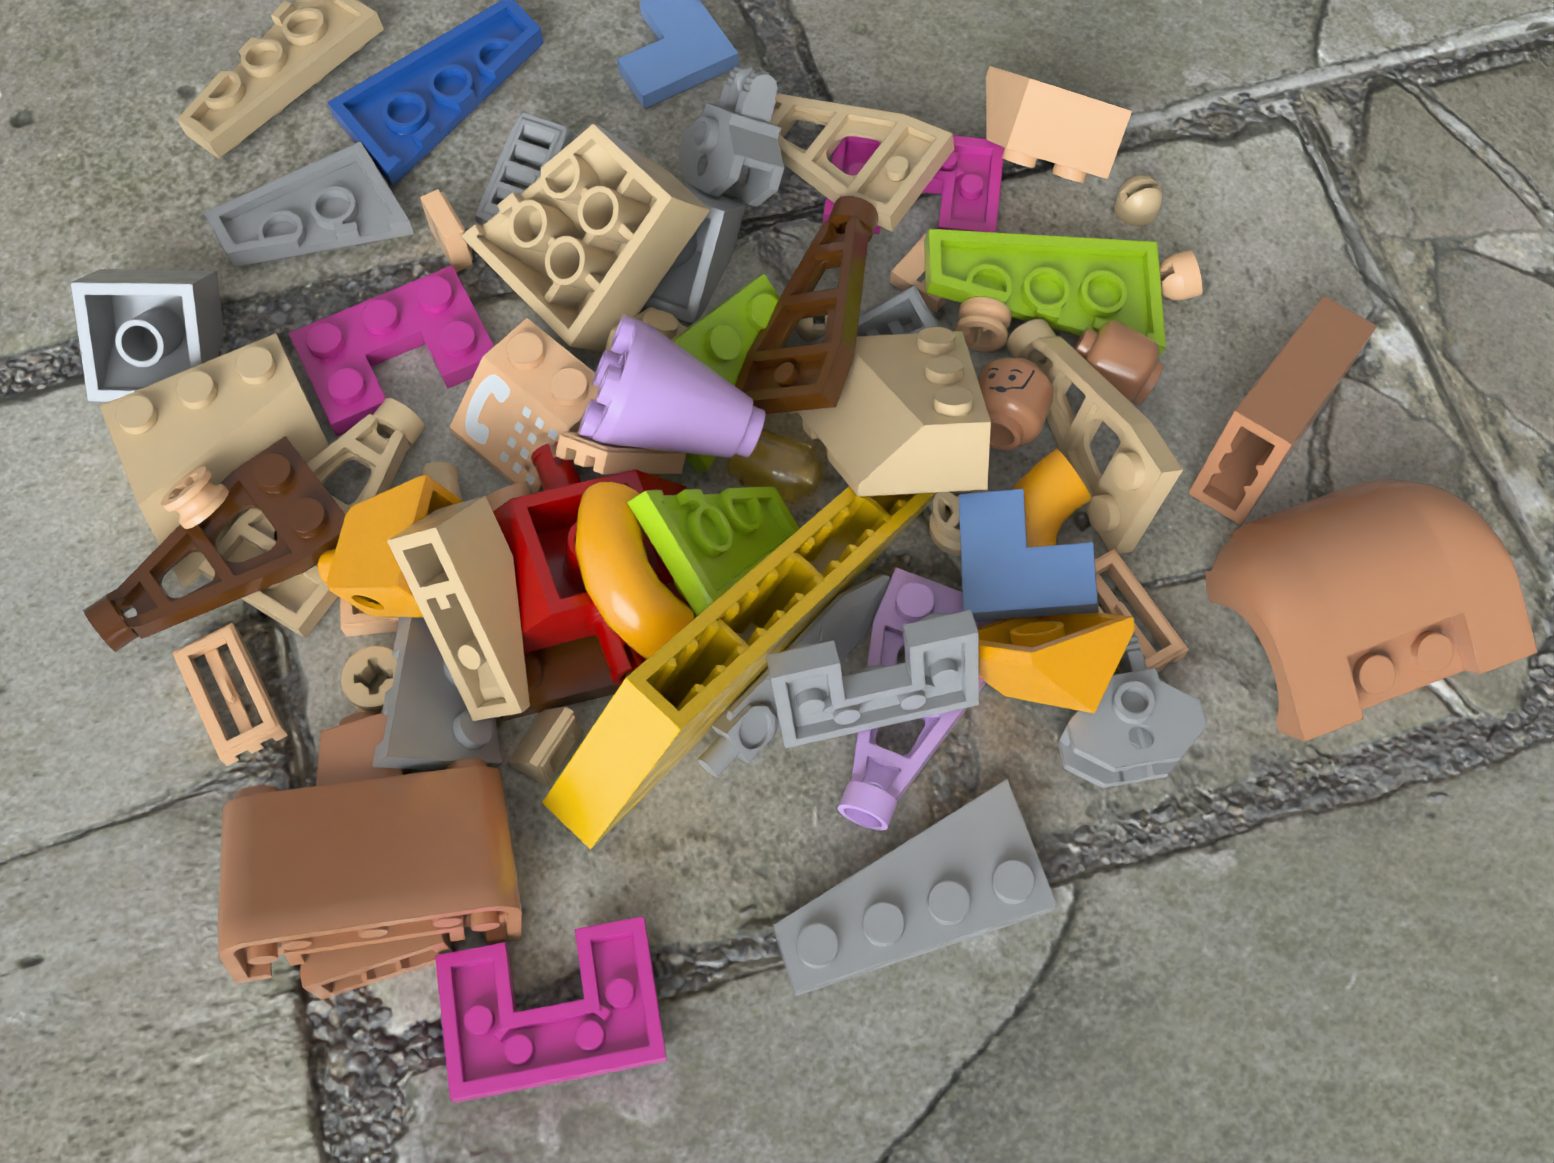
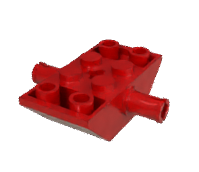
[493,441,690,685]

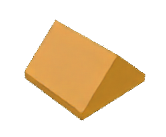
[977,612,1135,714]

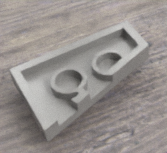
[372,617,503,771]

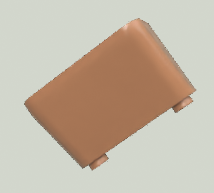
[217,758,522,983]

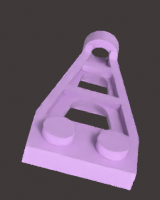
[838,567,1001,831]

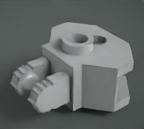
[678,65,785,207]
[1058,632,1207,788]

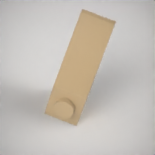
[387,496,530,721]

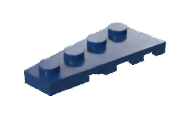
[327,0,544,186]

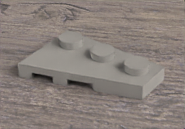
[204,141,414,267]

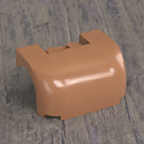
[1205,479,1538,742]

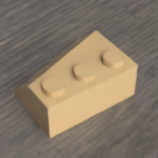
[461,124,710,352]
[789,327,991,497]
[99,333,330,588]

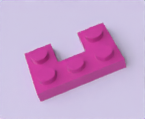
[823,135,1004,234]
[288,265,494,436]
[435,916,668,1103]

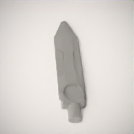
[698,574,890,778]

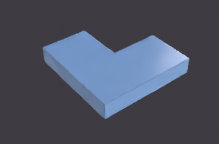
[617,0,739,109]
[959,489,1099,621]

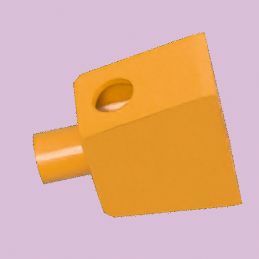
[318,474,464,617]

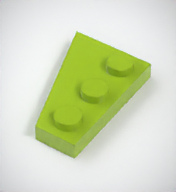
[672,273,780,473]
[627,487,800,616]

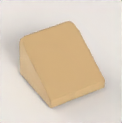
[508,706,582,787]

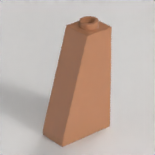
[1188,296,1377,526]
[300,711,456,1000]

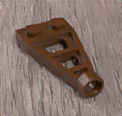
[735,196,878,414]
[83,436,346,652]

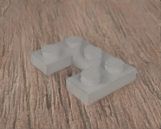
[765,610,979,749]

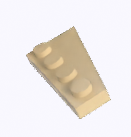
[177,0,384,159]

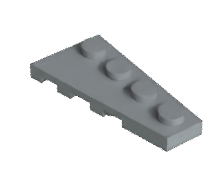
[773,779,1057,996]

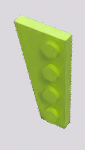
[924,229,1166,357]

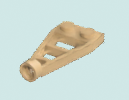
[770,93,954,232]
[1006,319,1183,554]
[198,398,426,639]

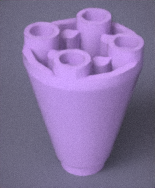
[578,314,765,458]

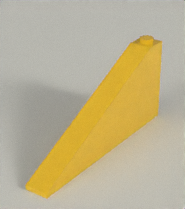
[542,486,937,850]

